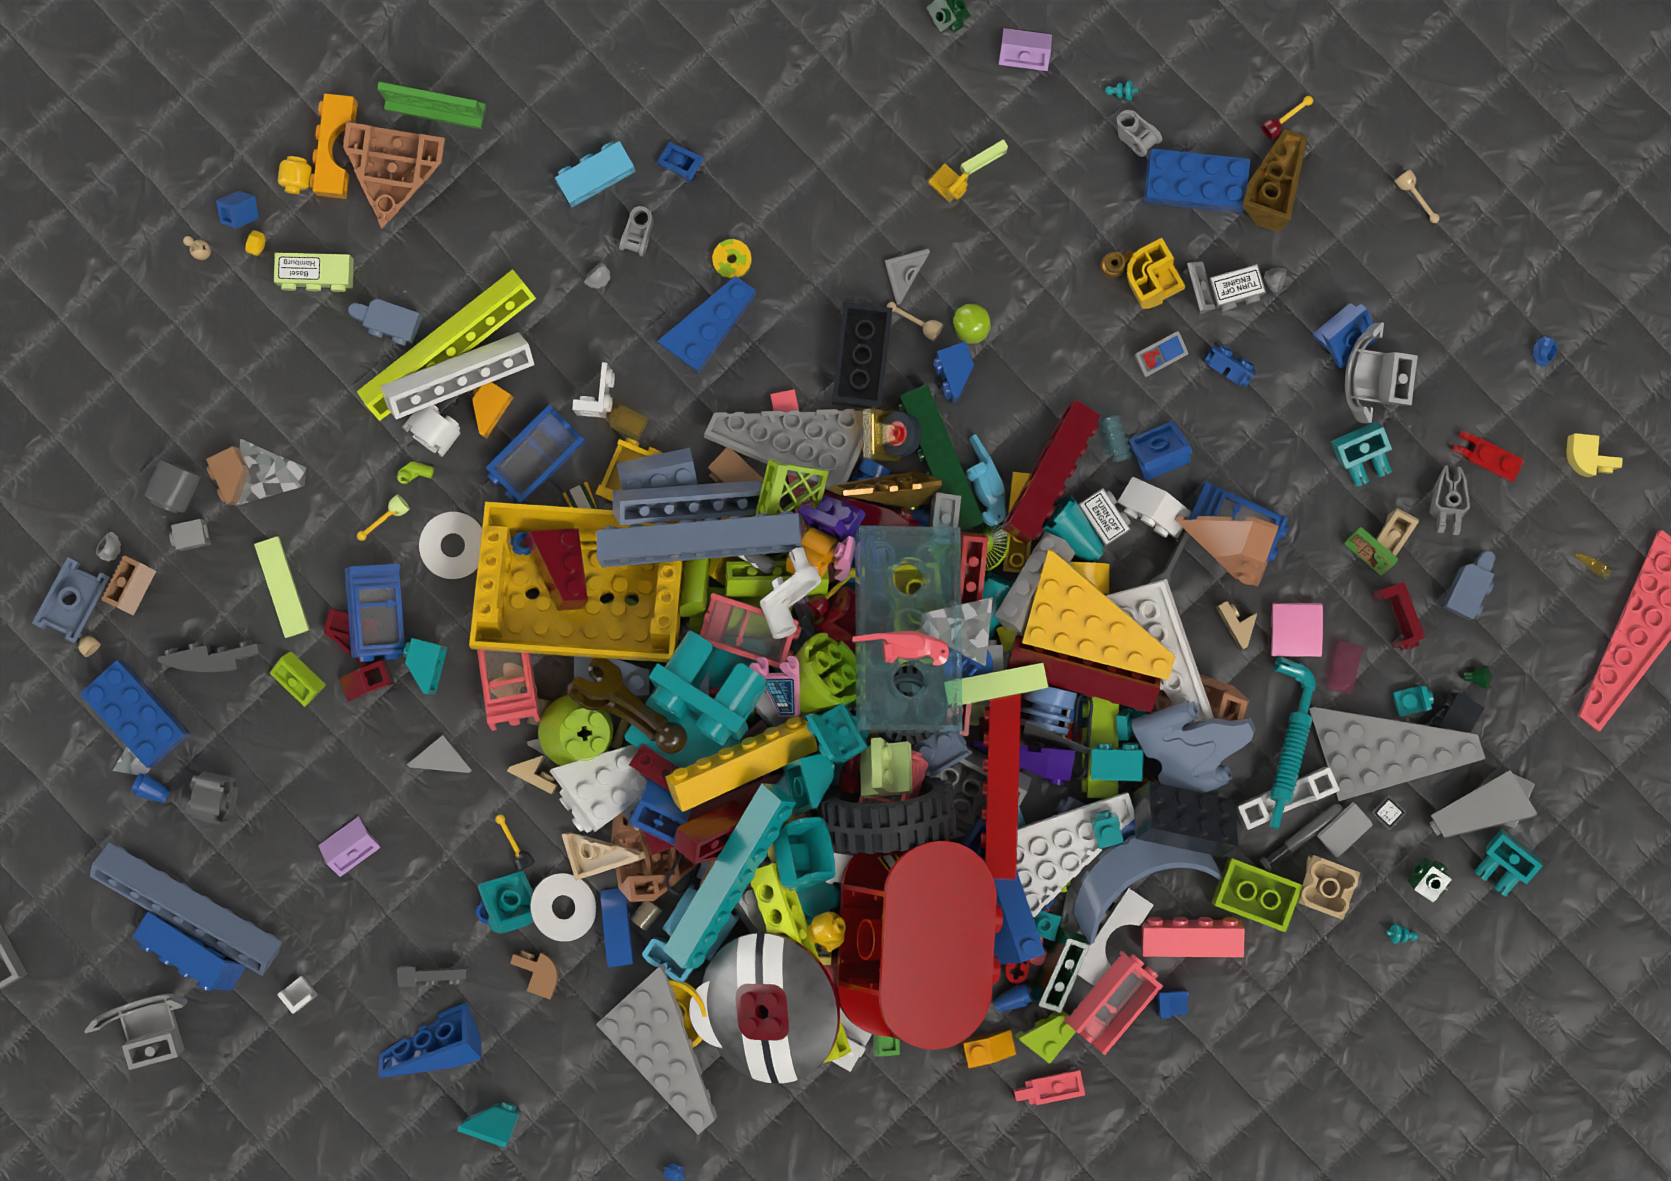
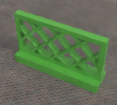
[377,82,486,130]

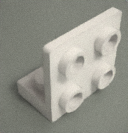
[572,362,615,418]

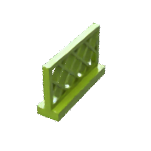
[755,459,829,561]

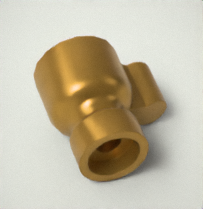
[1100,250,1134,279]

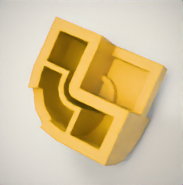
[1127,238,1185,309]

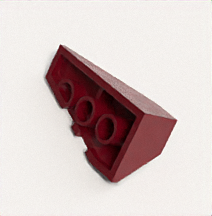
[822,490,920,549]

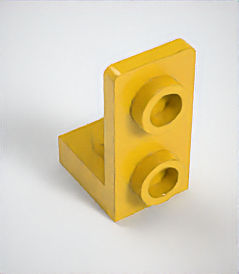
[928,164,969,203]

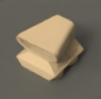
[1297,854,1360,920]

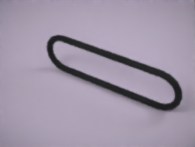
[1071,693,1093,779]
[665,852,701,895]

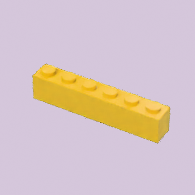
[665,716,818,812]

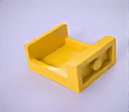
[595,437,662,502]

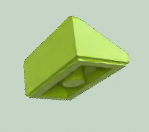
[269,652,325,707]

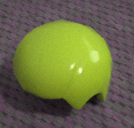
[953,304,991,344]

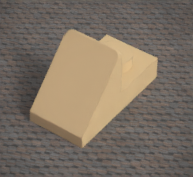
[1376,508,1419,556]
[1215,601,1257,650]
[507,755,558,794]

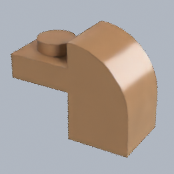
[510,950,559,999]

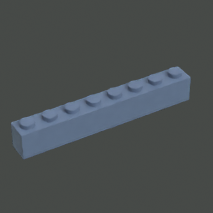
[596,511,803,567]
[90,843,282,976]

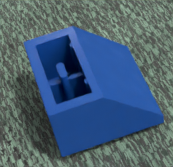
[933,341,974,404]
[628,779,692,846]

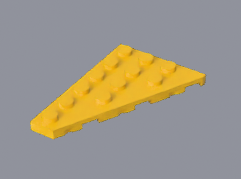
[1022,548,1175,680]

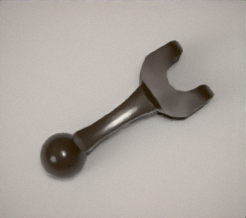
[567,658,688,754]

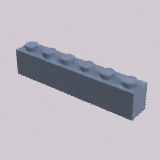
[613,480,762,525]

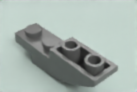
[157,640,264,673]

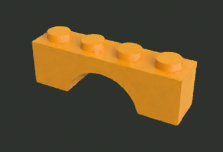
[310,94,358,199]

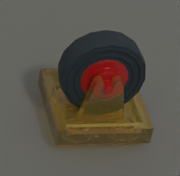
[862,409,922,462]

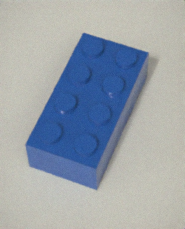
[1143,149,1250,213]
[80,660,191,768]

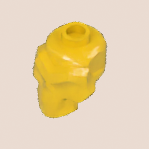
[807,912,846,952]

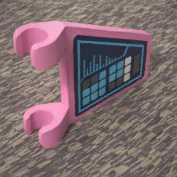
[750,656,800,717]

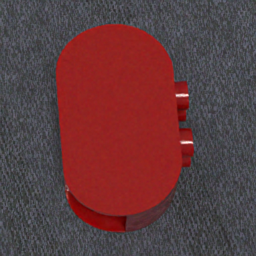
[836,840,1003,1050]

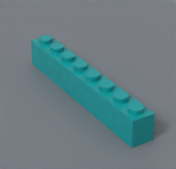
[663,783,796,968]

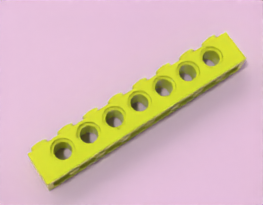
[750,861,852,1063]

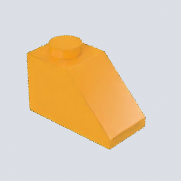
[472,382,514,439]
[962,1029,1016,1068]

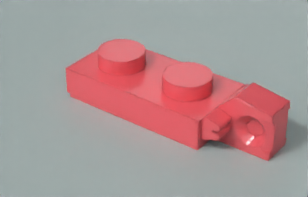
[1013,1069,1085,1105]

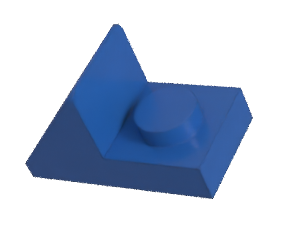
[656,142,704,183]

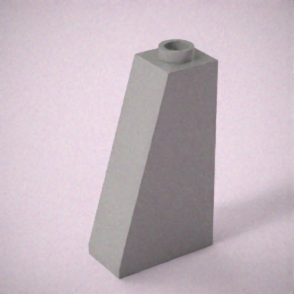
[1430,770,1537,838]

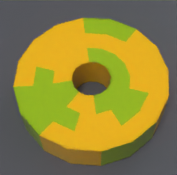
[712,239,752,280]

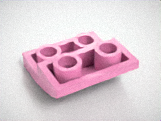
[1271,603,1323,657]

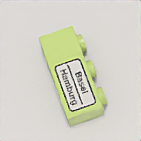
[274,253,354,292]

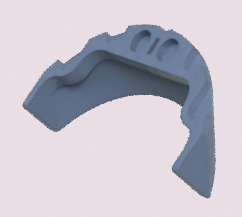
[1072,835,1223,945]

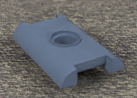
[32,557,110,643]

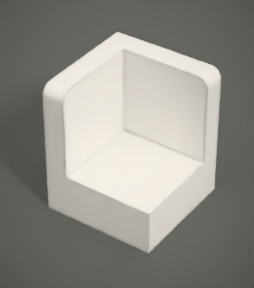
[277,976,318,1014]

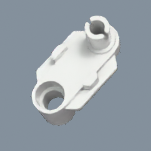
[760,547,821,639]

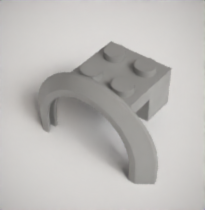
[1345,322,1418,423]
[84,994,188,1070]

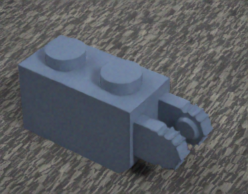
[348,299,423,346]
[1441,551,1496,620]

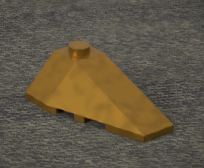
[1242,129,1307,233]
[830,470,942,510]

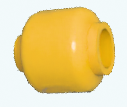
[277,156,312,194]

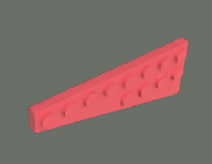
[1577,530,1671,732]

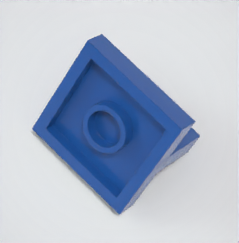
[1313,303,1379,369]
[1128,421,1192,481]

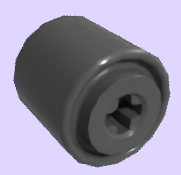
[144,458,201,513]

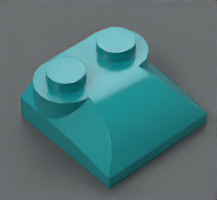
[477,871,534,933]

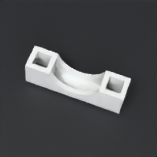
[1235,767,1340,830]
[1078,887,1153,986]

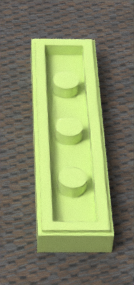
[254,536,310,638]
[944,663,1048,707]

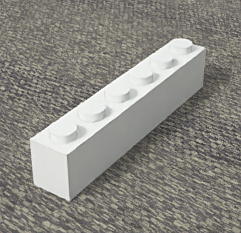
[380,332,534,419]

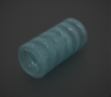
[1100,415,1133,463]

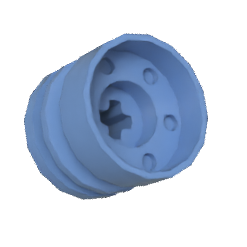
[1021,687,1077,735]

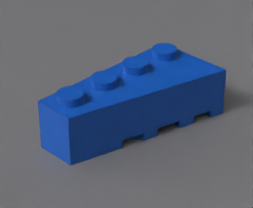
[657,276,757,374]
[132,912,246,991]

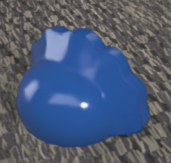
[1533,336,1558,367]

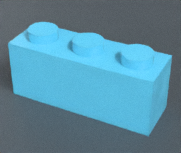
[555,141,636,207]

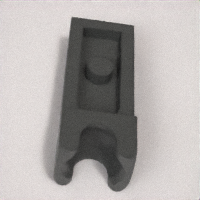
[397,965,470,987]

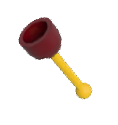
[1260,96,1313,140]
[807,568,858,617]

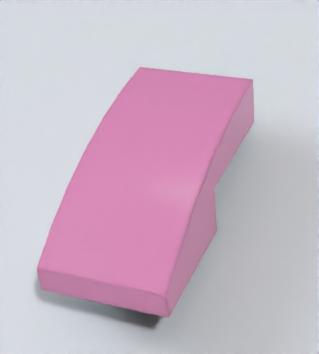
[833,536,855,582]

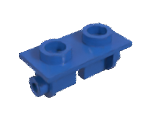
[1205,344,1256,387]

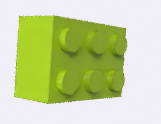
[1211,857,1303,933]

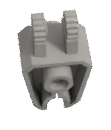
[1429,465,1470,535]

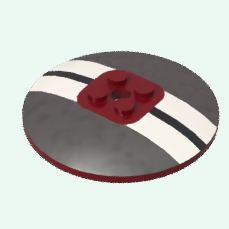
[702,932,840,1083]

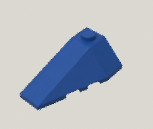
[994,872,1045,964]
[378,1003,482,1078]

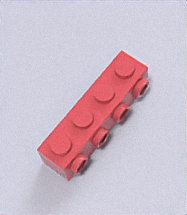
[1141,917,1245,957]

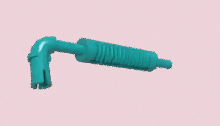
[1269,656,1316,830]

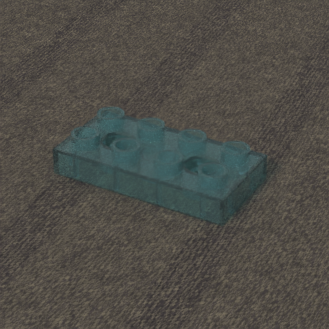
[855,526,962,733]

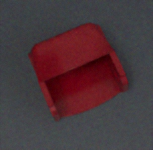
[811,587,891,654]

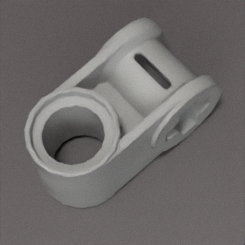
[1117,110,1162,157]
[619,206,654,257]

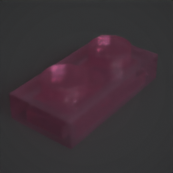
[1326,641,1364,695]

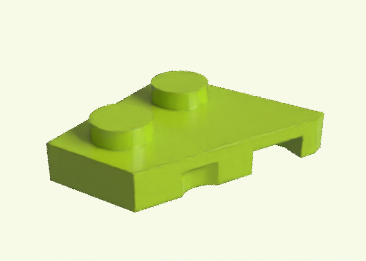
[1015,1009,1076,1064]

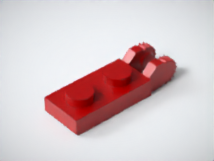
[1452,431,1524,483]

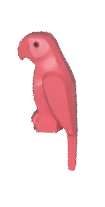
[852,631,949,666]

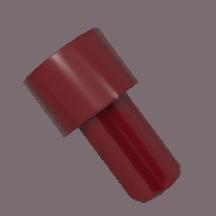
[838,753,861,793]

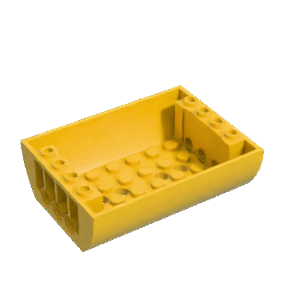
[469,502,685,663]

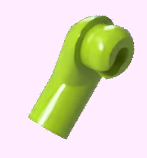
[397,461,434,484]

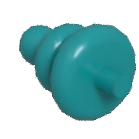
[1105,80,1139,101]
[1386,923,1418,944]

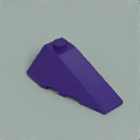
[972,740,1075,785]

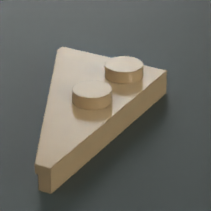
[562,832,645,880]

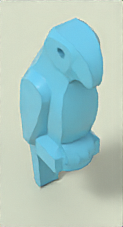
[965,435,1007,526]

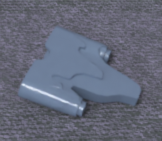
[1132,701,1256,793]

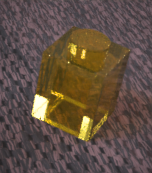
[608,405,649,442]

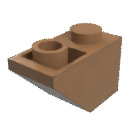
[206,446,250,505]

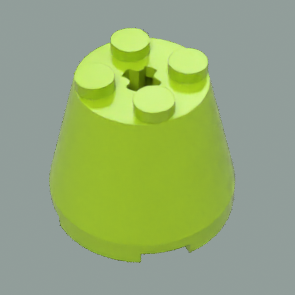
[781,633,863,716]
[538,695,613,766]

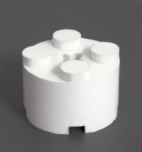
[403,405,461,457]

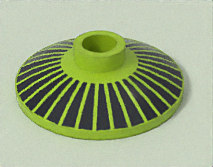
[976,524,1010,571]

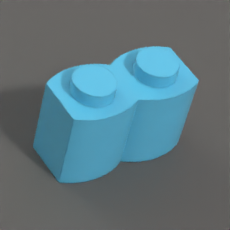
[642,937,694,982]

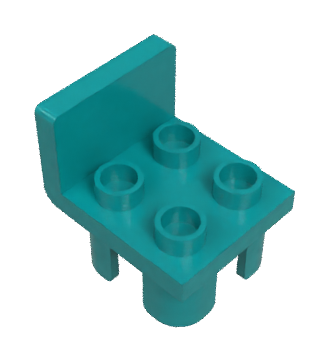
[625,630,768,768]

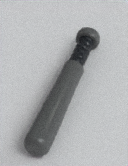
[1258,803,1344,871]

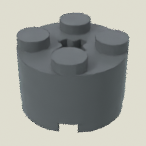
[185,771,238,826]

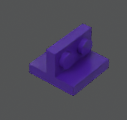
[798,495,866,553]

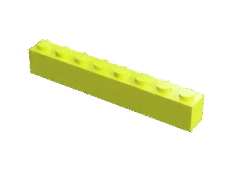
[357,269,536,421]

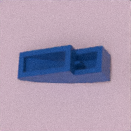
[600,888,634,967]

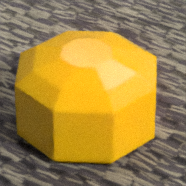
[245,230,266,256]

